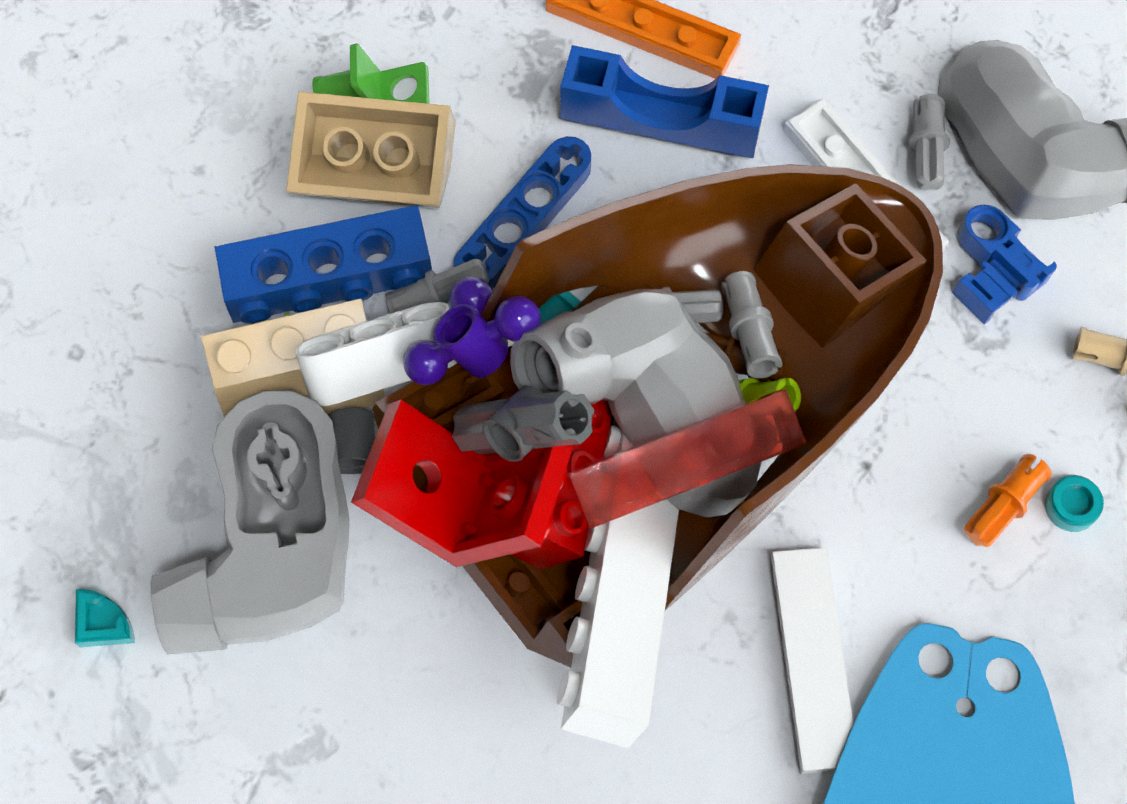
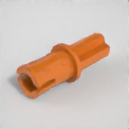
[964,454,1052,547]

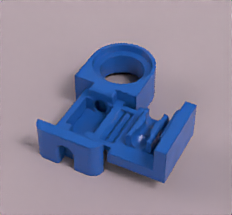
[952,205,1057,325]

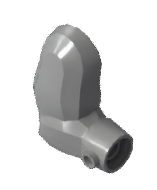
[938,40,1127,220]
[510,289,762,517]
[150,391,350,655]

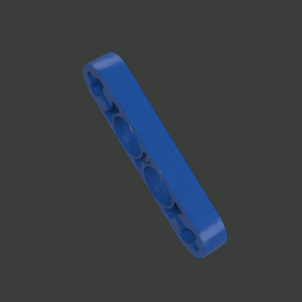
[453,136,591,290]

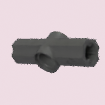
[451,385,594,462]

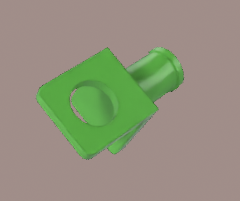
[312,43,430,104]

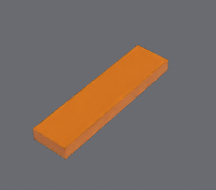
[546,0,741,79]

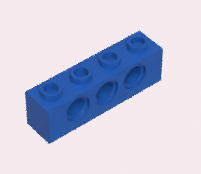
[214,205,432,324]

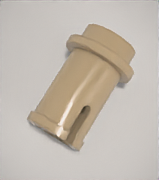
[1072,327,1127,376]

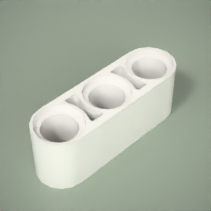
[296,302,457,406]

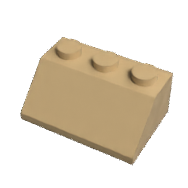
[286,92,456,208]
[201,299,386,417]

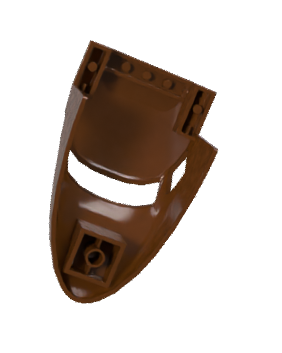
[372,164,943,668]

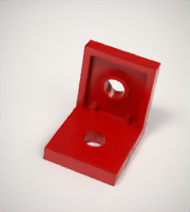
[351,400,574,567]

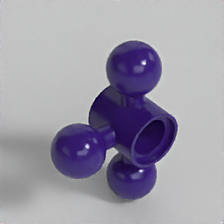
[403,277,541,385]

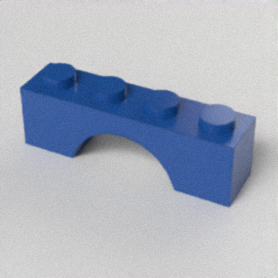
[560,45,769,159]

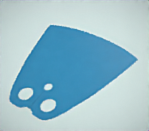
[823,623,1075,804]

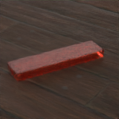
[568,389,807,529]

